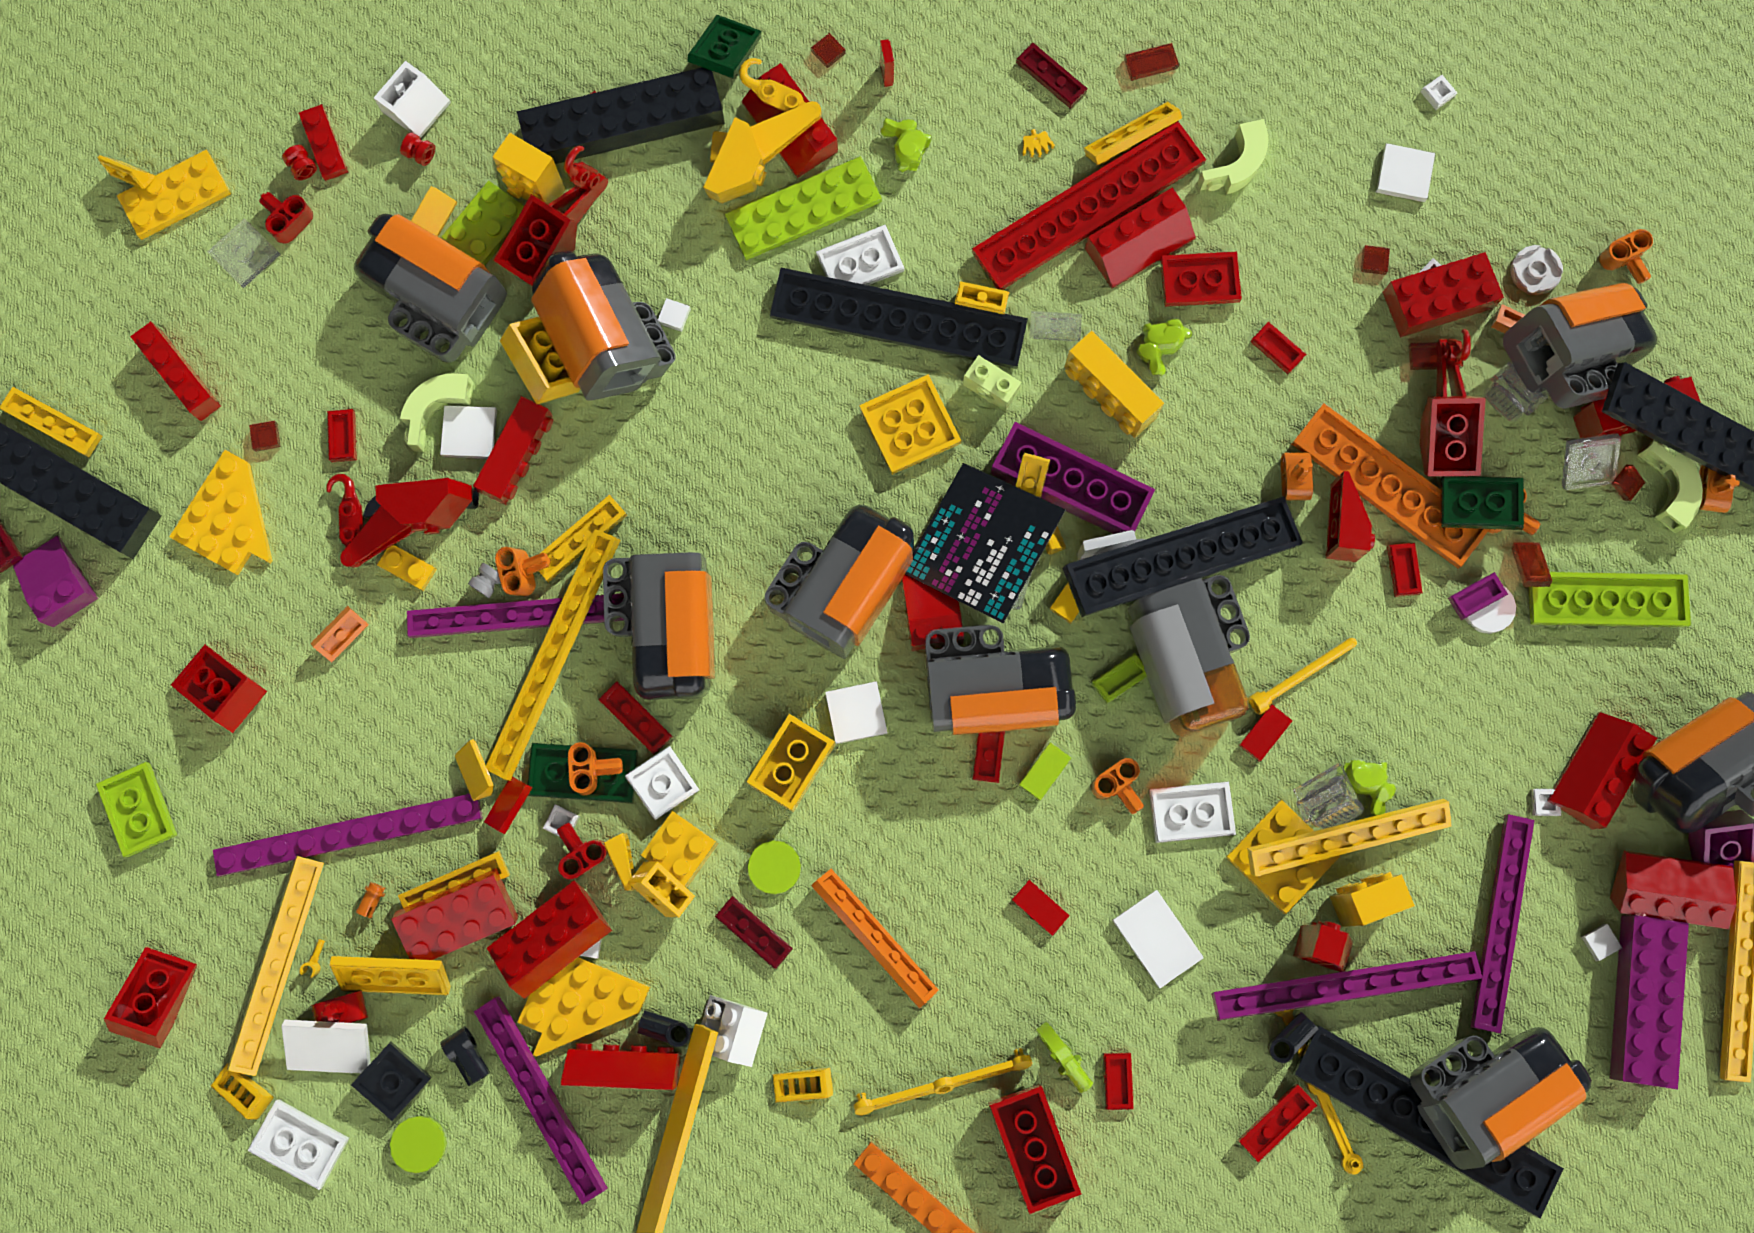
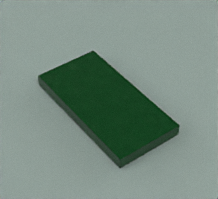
[527,743,638,803]

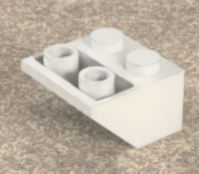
[374,61,451,138]
[701,995,767,1067]

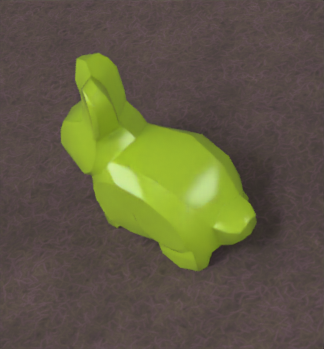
[880,118,932,172]
[1137,319,1192,376]
[1337,760,1396,816]

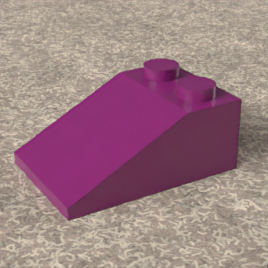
[13,535,98,628]
[1688,810,1754,869]

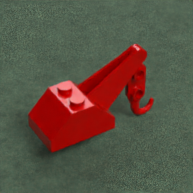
[493,146,608,286]
[1420,329,1486,476]
[326,474,472,568]

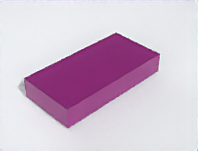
[1448,572,1508,620]

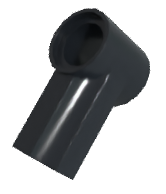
[637,1010,693,1047]
[1268,1012,1319,1063]
[440,1026,490,1086]

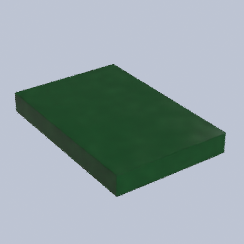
[687,15,762,79]
[1441,476,1524,530]

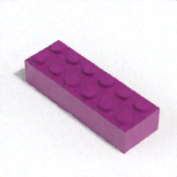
[990,422,1156,534]
[1609,915,1689,1090]

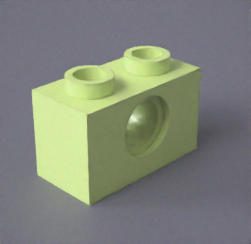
[963,355,1021,412]

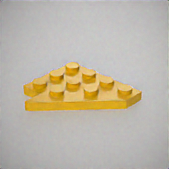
[169,450,273,575]
[517,957,651,1057]

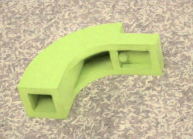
[1198,119,1268,195]
[400,373,473,452]
[1638,440,1703,533]

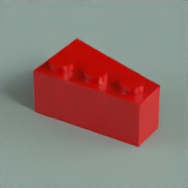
[1293,921,1353,972]

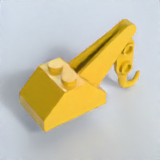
[703,58,822,204]

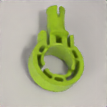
[1035,1021,1093,1093]

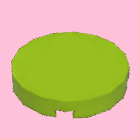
[748,840,801,894]
[390,1115,447,1173]

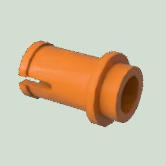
[355,882,385,918]

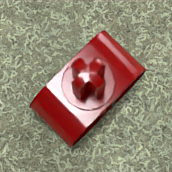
[259,192,313,244]
[557,823,608,879]
[311,991,368,1023]

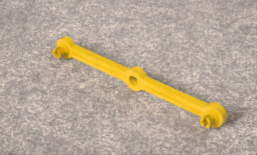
[1274,1009,1363,1175]
[853,1048,1033,1115]

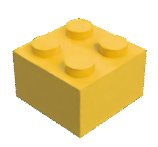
[641,811,719,888]

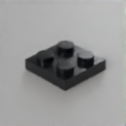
[351,1041,431,1121]

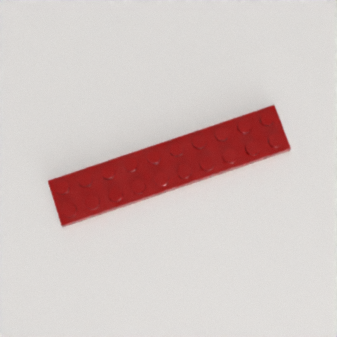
[972,121,1207,290]

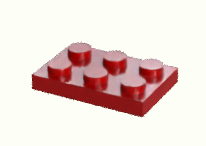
[1160,251,1242,307]

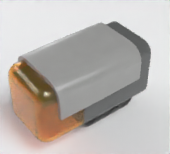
[1128,575,1250,737]

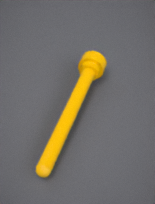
[1248,638,1357,715]

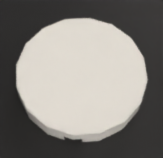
[1510,245,1563,295]
[1465,587,1516,634]

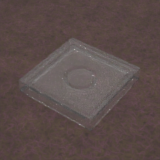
[207,218,281,288]
[1562,433,1621,490]

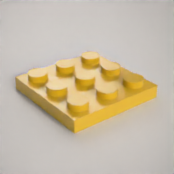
[859,374,961,475]
[1226,800,1340,914]

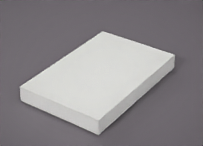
[816,225,905,285]
[1149,782,1236,843]
[1112,890,1204,988]
[282,1020,371,1074]
[248,1099,349,1190]

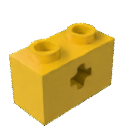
[628,861,695,917]

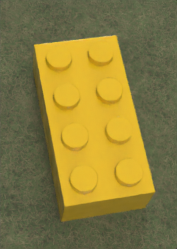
[1064,331,1164,438]

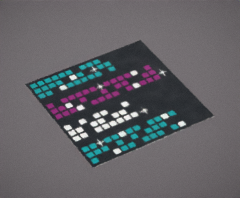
[905,463,1066,624]

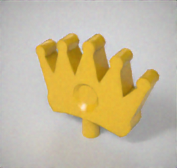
[1022,129,1055,157]

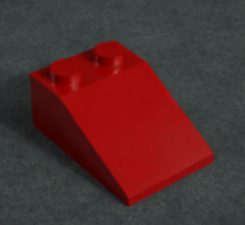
[1325,471,1375,562]
[902,574,964,651]
[171,644,267,733]
[104,947,197,1049]

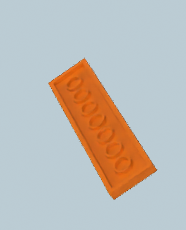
[1292,403,1490,569]

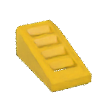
[604,833,635,891]
[211,1063,274,1120]
[773,1068,833,1103]

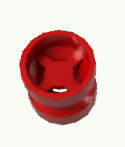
[400,132,436,166]
[282,145,317,181]

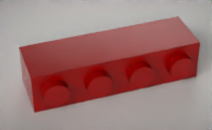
[130,321,221,421]
[473,396,553,505]

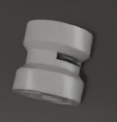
[468,563,501,598]

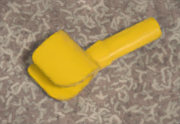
[299,939,325,978]

